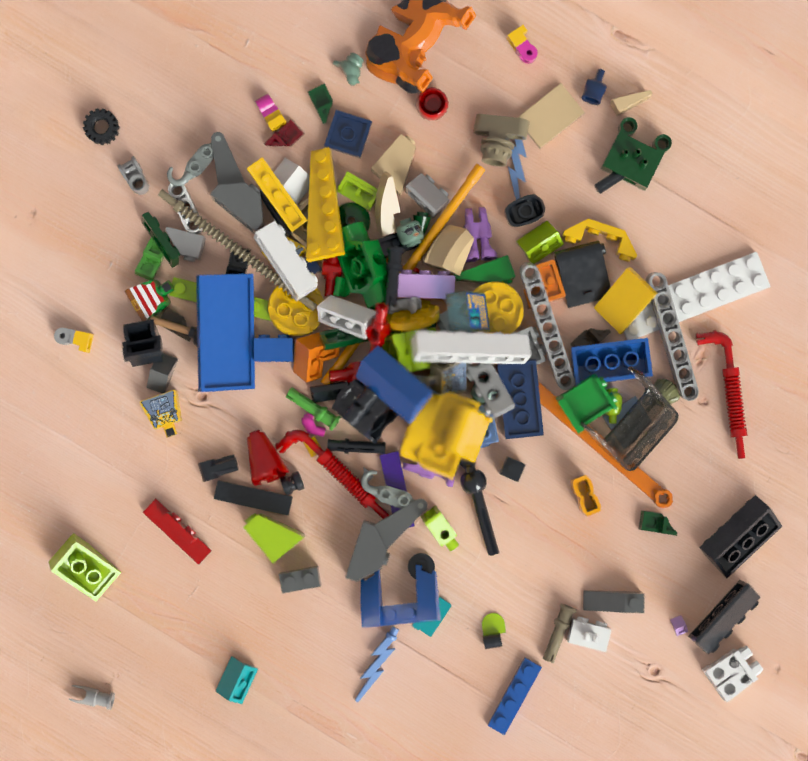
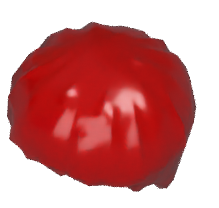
[416,87,449,121]

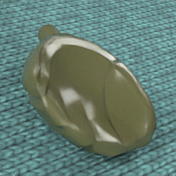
[645,379,680,412]

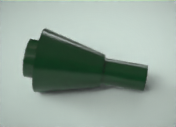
[413,211,432,247]

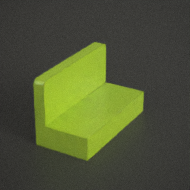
[516,221,564,264]

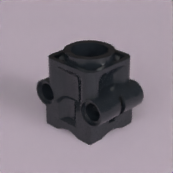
[332,379,399,444]

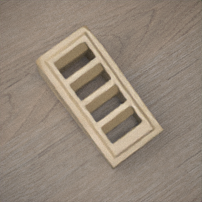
[610,90,652,116]

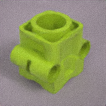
[382,327,436,373]

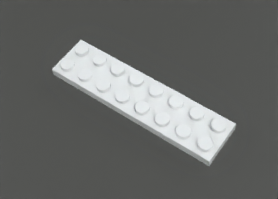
[624,252,771,340]

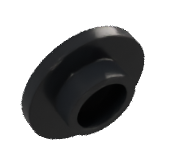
[408,553,435,579]

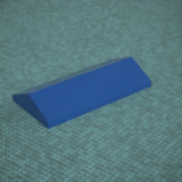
[356,346,434,424]

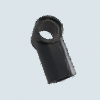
[198,454,239,482]

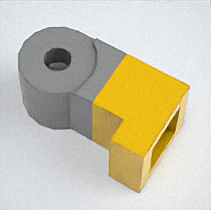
[54,328,94,353]

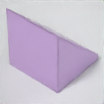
[670,615,688,636]

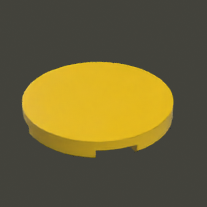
[466,282,524,334]
[268,285,324,336]
[386,299,440,331]

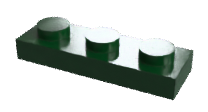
[142,211,180,268]

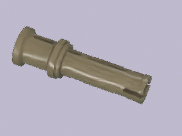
[542,603,577,663]

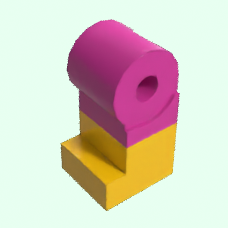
[506,25,538,64]
[255,93,286,133]

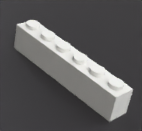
[411,330,531,364]

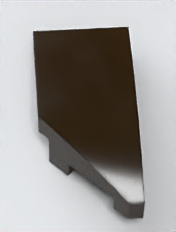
[161,307,191,341]
[570,328,611,347]

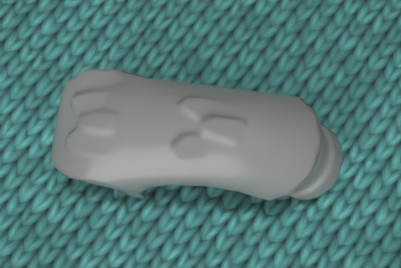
[387,297,422,314]

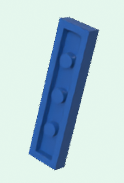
[488,657,542,735]

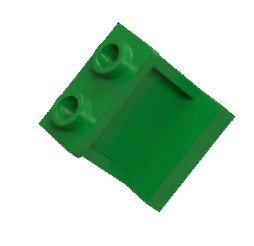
[556,373,618,434]

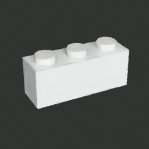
[317,295,376,339]

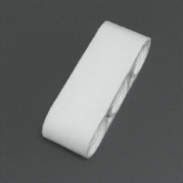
[168,183,203,234]

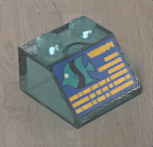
[446,291,490,333]

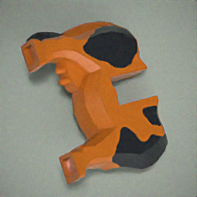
[365,0,476,94]

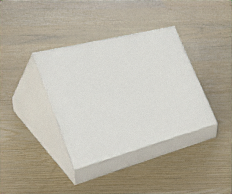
[274,158,310,205]

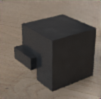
[122,319,163,367]

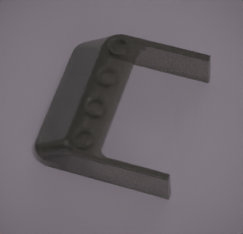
[579,366,679,471]

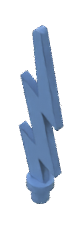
[508,139,527,200]
[355,626,399,702]

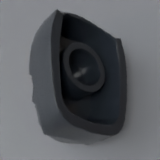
[504,194,545,227]

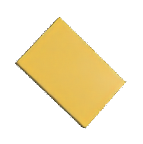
[594,267,657,334]

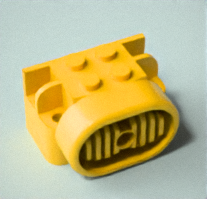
[400,392,480,481]

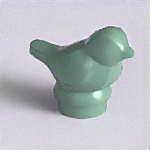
[333,53,364,86]

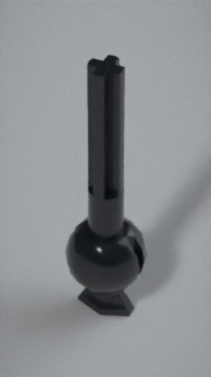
[459,459,499,556]

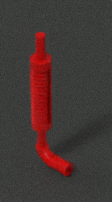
[696,330,748,459]
[275,429,389,519]

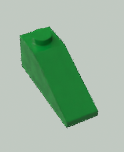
[453,255,516,284]

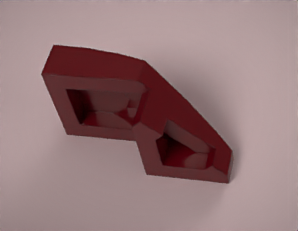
[264,119,305,147]

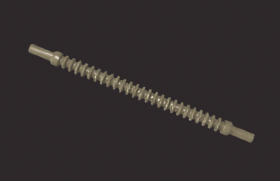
[158,189,317,311]

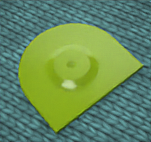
[482,613,506,636]

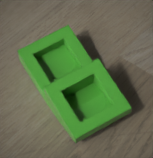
[135,237,164,280]

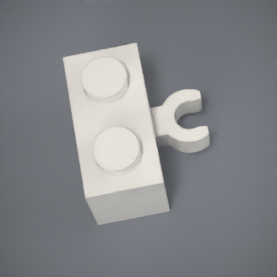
[567,616,612,652]

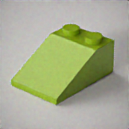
[49,533,121,601]

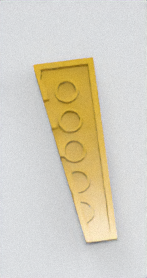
[306,147,345,262]

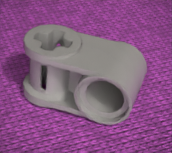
[117,156,149,195]

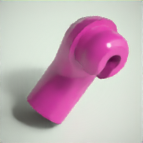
[301,413,326,437]

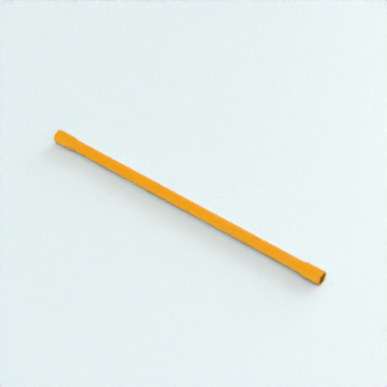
[320,163,485,385]

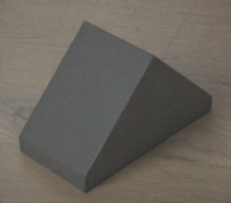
[146,353,178,394]

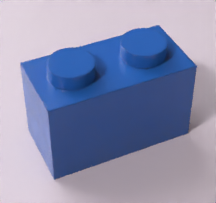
[254,334,294,362]

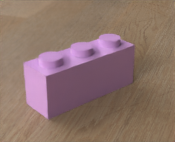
[397,270,455,299]

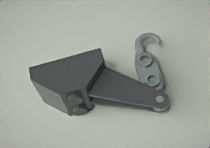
[167,132,264,234]
[345,470,427,582]

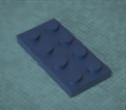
[497,359,544,439]

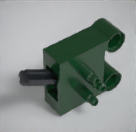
[594,117,672,194]

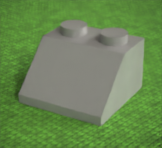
[406,173,449,218]

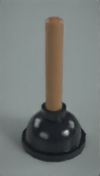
[149,316,198,347]

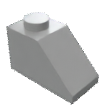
[166,227,206,262]

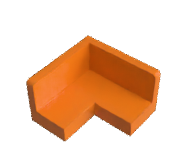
[523,259,566,309]
[293,330,340,383]

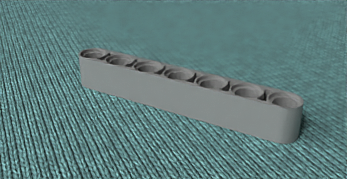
[519,262,575,390]
[646,272,699,401]

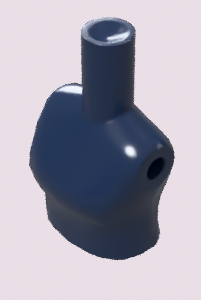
[581,69,607,105]

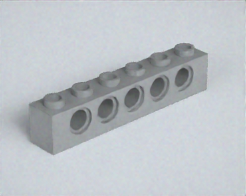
[437,305,515,419]

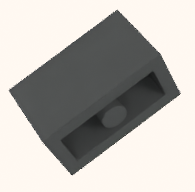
[279,566,322,594]

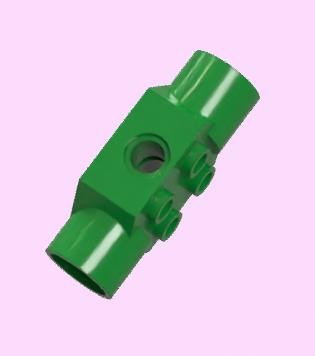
[338,222,388,310]

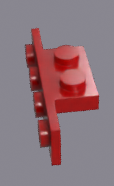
[142,498,212,565]

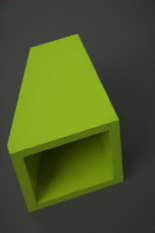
[243,513,305,563]

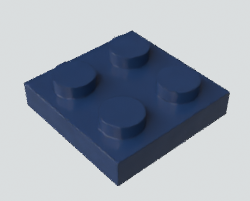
[324,110,372,159]

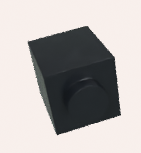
[499,457,526,482]

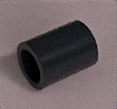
[483,633,502,649]

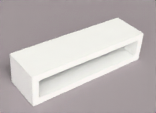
[254,221,318,301]

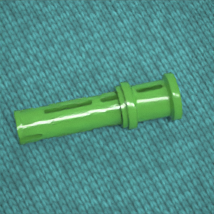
[286,387,341,431]

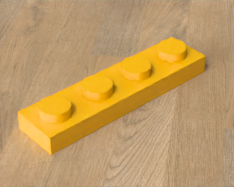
[246,157,308,232]

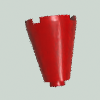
[247,430,289,486]

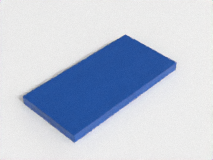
[196,274,255,392]

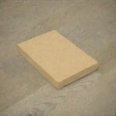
[518,83,585,149]

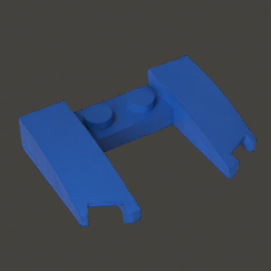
[360,565,441,628]

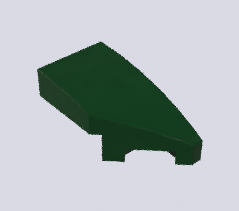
[308,83,333,124]
[639,510,678,536]

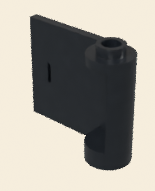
[554,240,611,308]

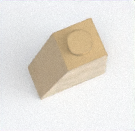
[371,134,416,196]

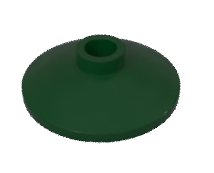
[339,202,370,232]

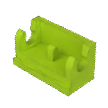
[337,171,378,211]

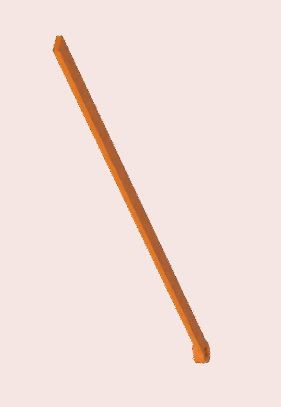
[386,259,673,508]

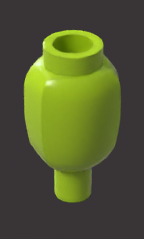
[605,388,622,424]

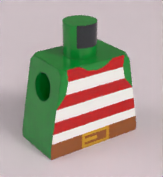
[125,279,175,321]

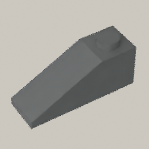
[583,591,644,613]

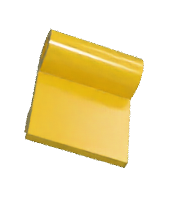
[442,405,493,463]

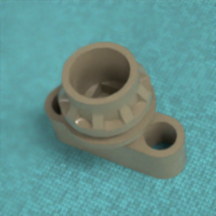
[473,114,530,167]

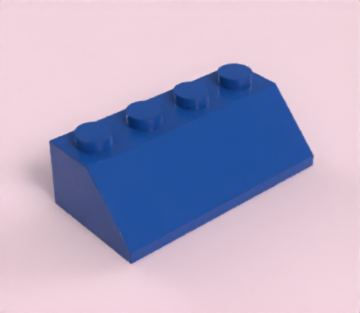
[571,338,653,386]

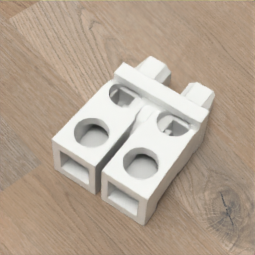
[702,646,764,702]

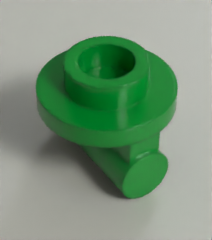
[333,277,351,297]

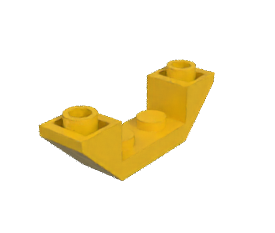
[561,218,637,262]

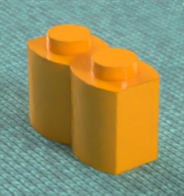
[571,475,601,516]

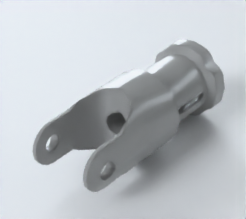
[69,685,115,710]

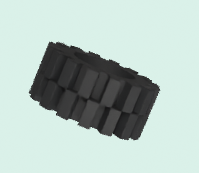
[83,108,120,145]

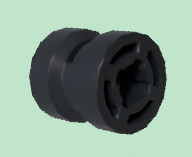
[280,471,305,495]

